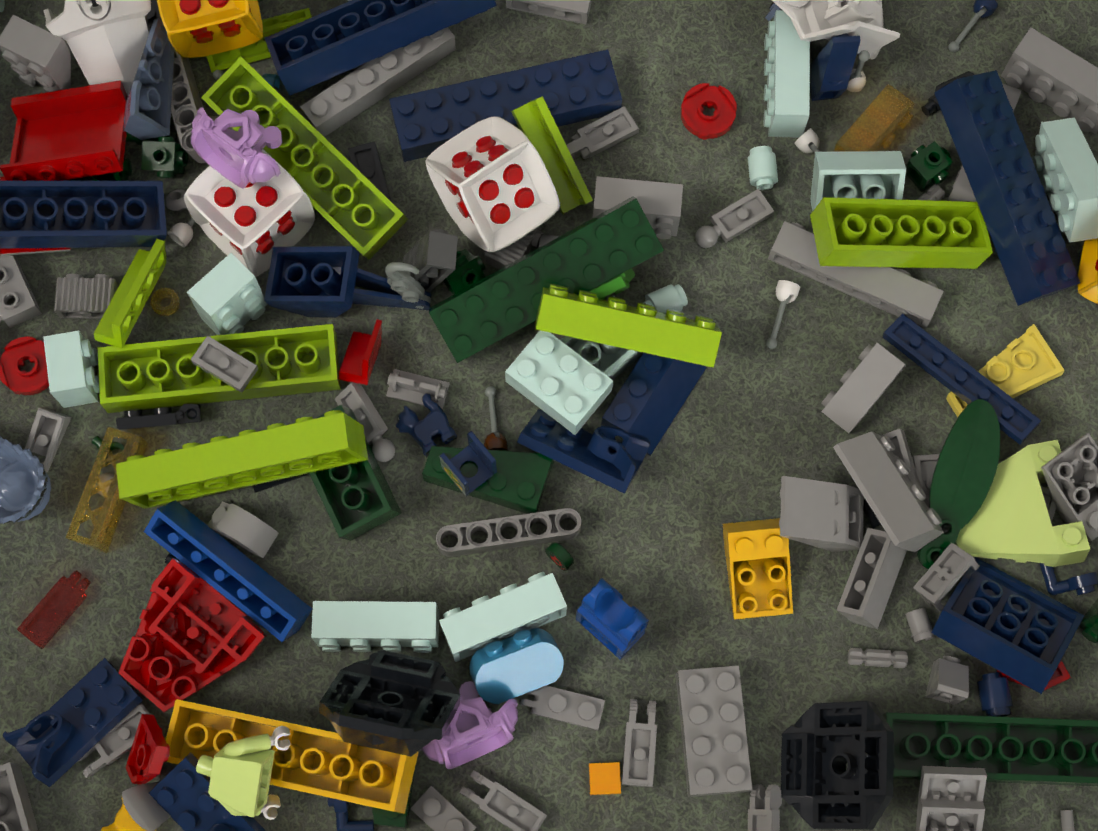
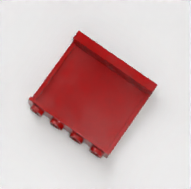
[0,80,128,181]

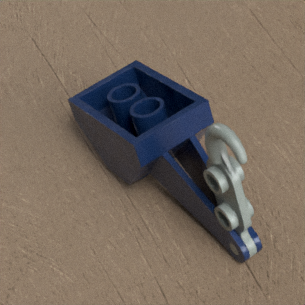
[264,246,432,318]

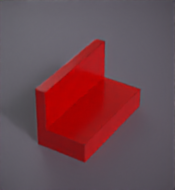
[339,319,382,385]

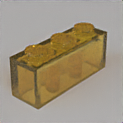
[833,84,915,152]

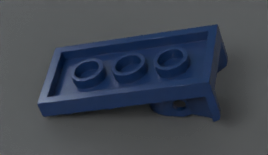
[517,409,650,494]
[2,658,143,788]
[149,752,266,831]

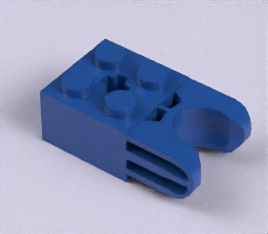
[576,578,649,660]

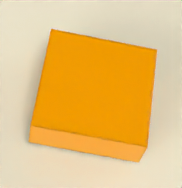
[589,762,621,795]

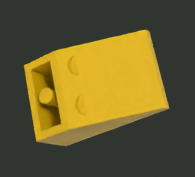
[723,518,793,620]

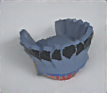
[0,436,51,524]

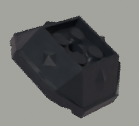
[319,650,460,757]
[781,701,895,830]

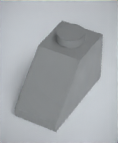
[925,656,969,705]

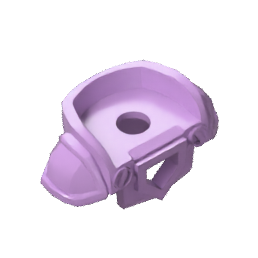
[191,107,282,189]
[421,681,518,769]

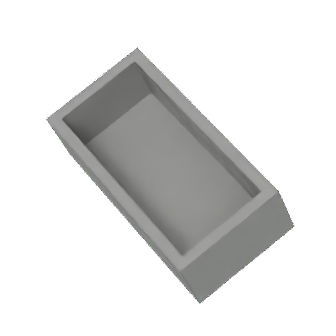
[1001,27,1098,134]
[676,665,753,797]

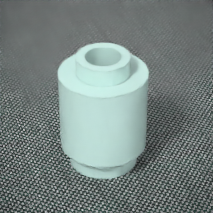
[747,146,778,190]
[643,284,688,314]

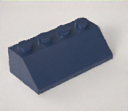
[601,353,707,456]

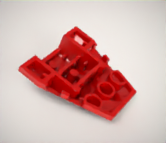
[118,558,266,712]

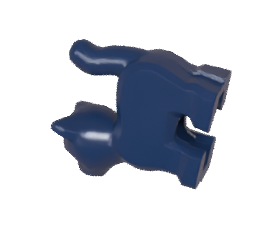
[395,393,457,458]

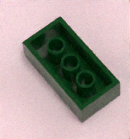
[309,405,402,541]

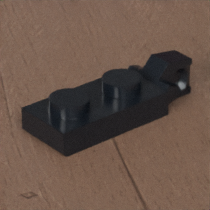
[116,403,202,430]

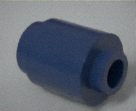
[977,672,1013,717]

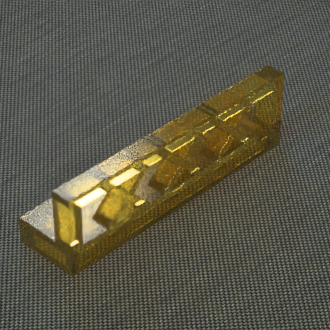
[66,427,148,554]

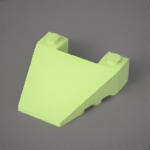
[955,440,1090,567]

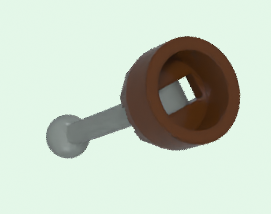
[484,386,508,451]

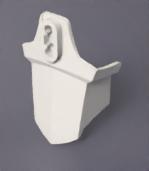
[43,0,151,95]
[772,0,900,60]

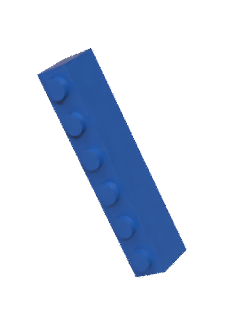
[144,500,313,642]

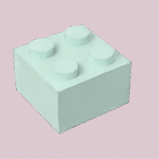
[43,330,100,408]

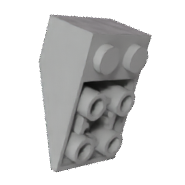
[0,15,71,93]
[1041,433,1098,541]
[779,476,864,552]

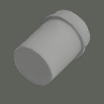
[905,608,935,643]

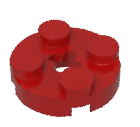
[681,83,737,140]
[0,336,49,395]

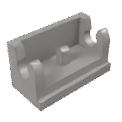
[913,542,980,612]

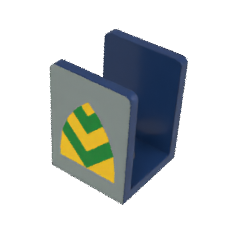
[439,431,497,497]

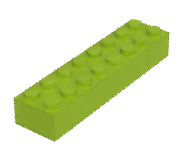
[201,56,408,260]
[97,324,341,413]
[116,410,368,509]

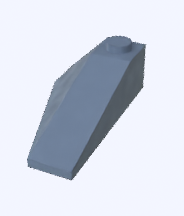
[124,18,174,140]

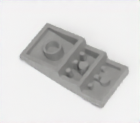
[915,766,987,831]

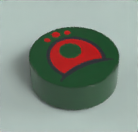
[545,542,574,571]

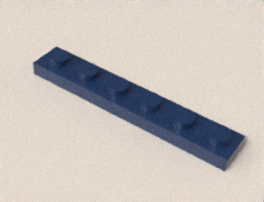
[883,313,1041,445]

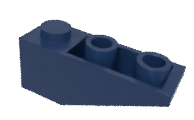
[810,33,861,101]

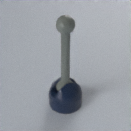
[948,0,998,52]

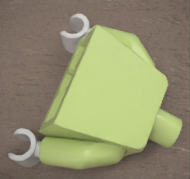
[196,726,291,820]

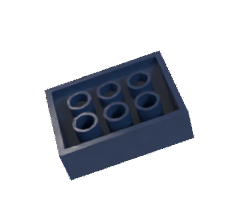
[931,557,1084,694]

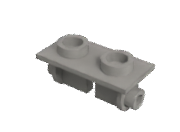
[386,369,450,410]

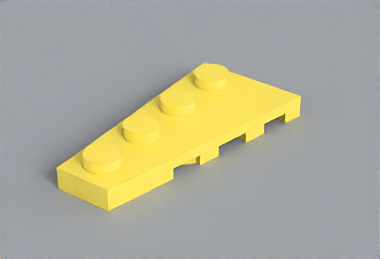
[946,324,1064,418]

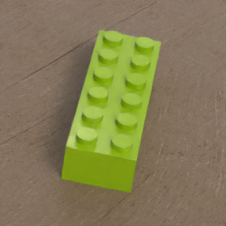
[810,197,993,269]
[536,284,722,368]

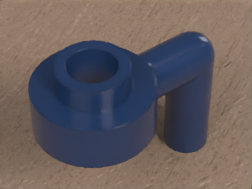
[1039,563,1098,596]
[328,798,374,831]

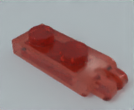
[17,570,91,649]

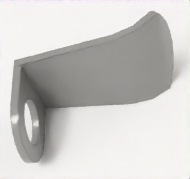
[122,781,171,831]

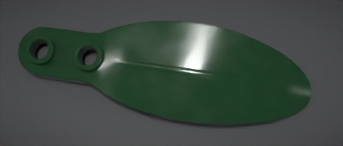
[917,399,1000,569]

